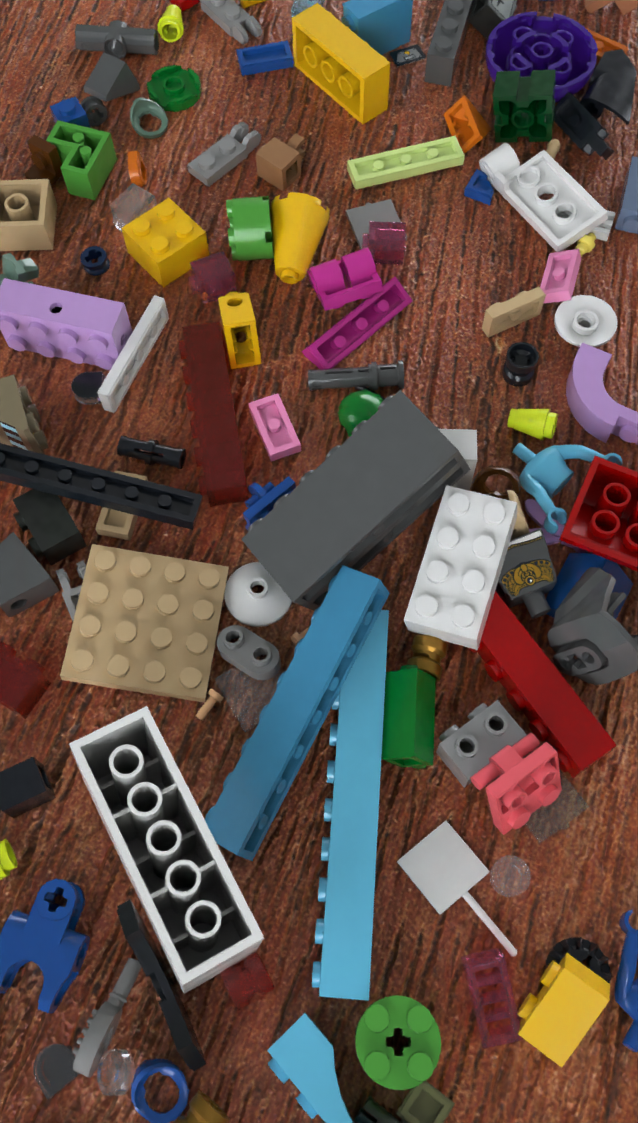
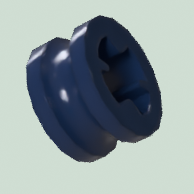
[80,246,110,276]

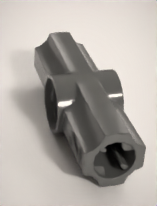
[75,20,159,59]

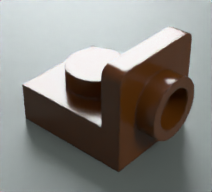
[25,134,62,186]

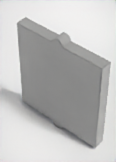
[346,199,407,250]

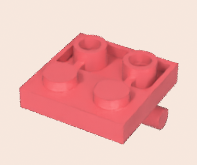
[470,733,562,835]

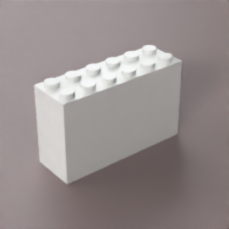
[69,706,264,994]

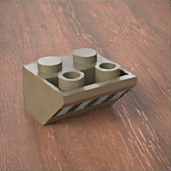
[0,375,49,455]

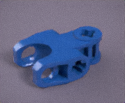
[0,879,90,1013]

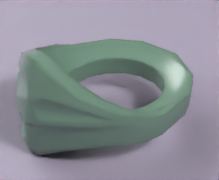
[130,97,168,139]

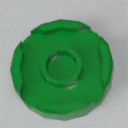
[147,65,202,112]

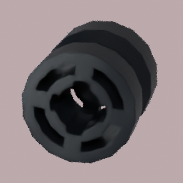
[502,342,539,387]

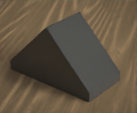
[84,52,140,102]

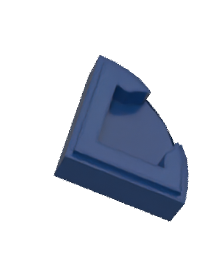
[464,169,494,205]

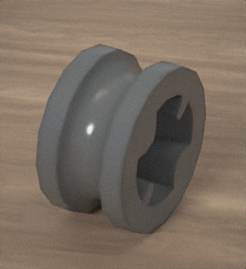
[81,96,108,127]

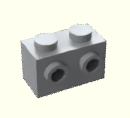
[436,700,527,788]

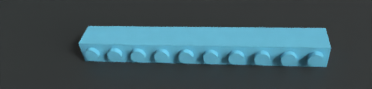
[312,610,389,1001]

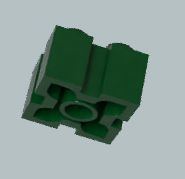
[493,70,556,143]

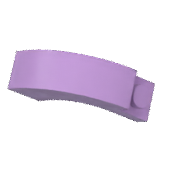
[566,342,638,445]

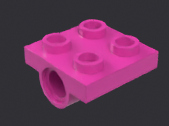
[307,248,384,311]

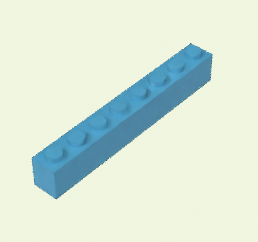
[205,565,390,861]

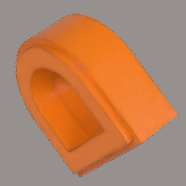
[128,150,147,188]

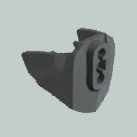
[547,567,638,685]

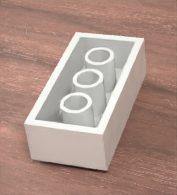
[404,485,517,650]

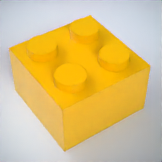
[121,198,210,288]

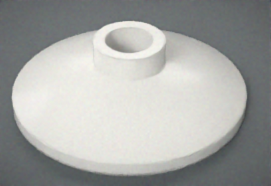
[554,295,618,347]
[224,562,292,627]

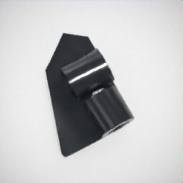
[580,49,637,125]

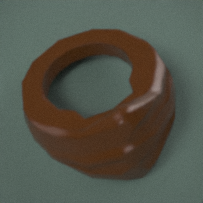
[471,466,521,500]

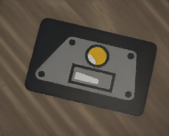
[389,44,426,67]

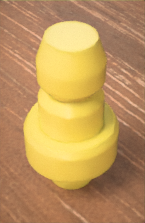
[575,233,596,258]

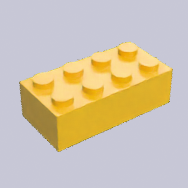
[292,3,390,125]

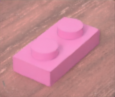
[540,249,582,304]
[248,393,301,462]

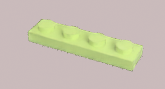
[347,136,465,190]

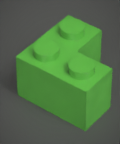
[46,120,117,200]

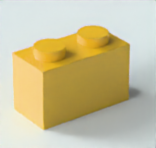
[517,953,610,1068]

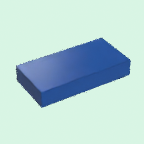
[236,41,294,76]

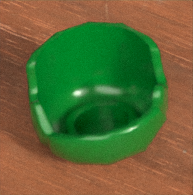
[338,390,383,437]

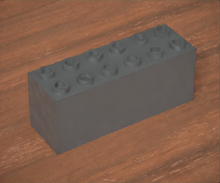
[241,390,471,611]

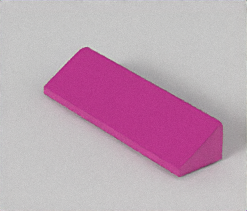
[301,277,413,370]

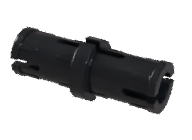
[117,435,186,469]

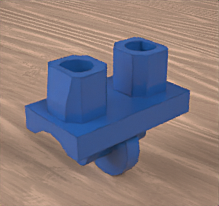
[243,476,296,530]

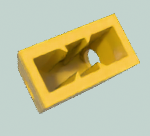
[218,291,262,370]

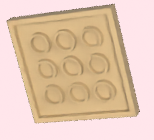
[60,544,229,703]

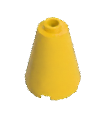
[270,192,330,284]

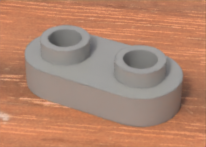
[217,625,281,680]

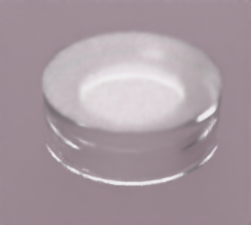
[490,855,531,897]
[97,1049,135,1096]

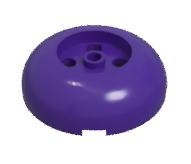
[485,11,597,103]

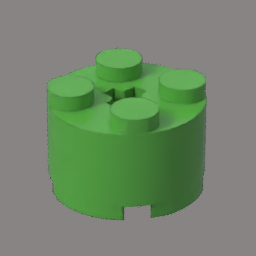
[226,196,274,261]
[355,995,441,1090]

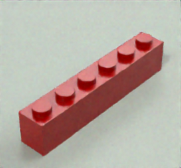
[469,591,617,778]

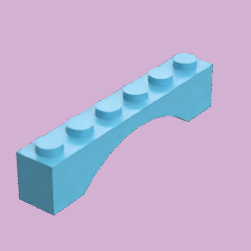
[267,1013,354,1123]

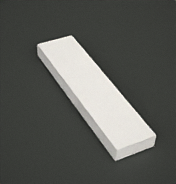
[97,295,169,413]

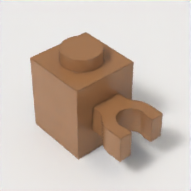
[256,134,305,191]

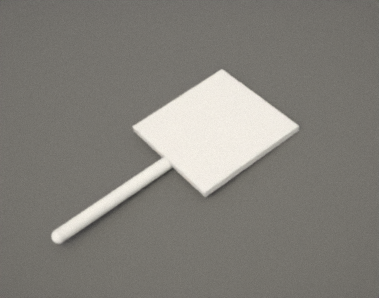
[397,820,517,957]

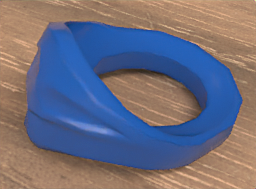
[131,1059,189,1123]

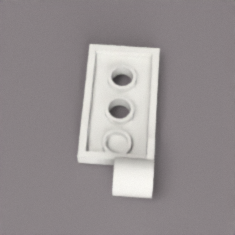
[479,143,608,252]

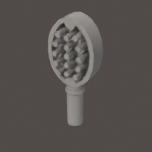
[72,958,142,1078]

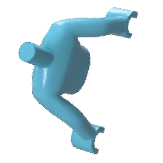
[512,442,623,534]

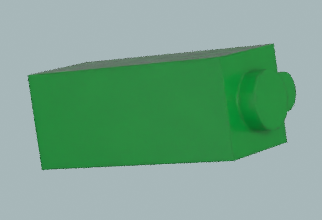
[381,665,436,769]

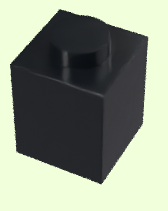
[0,757,56,818]

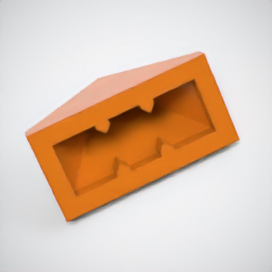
[443,95,492,154]

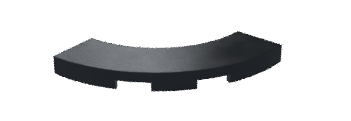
[117,900,207,1072]

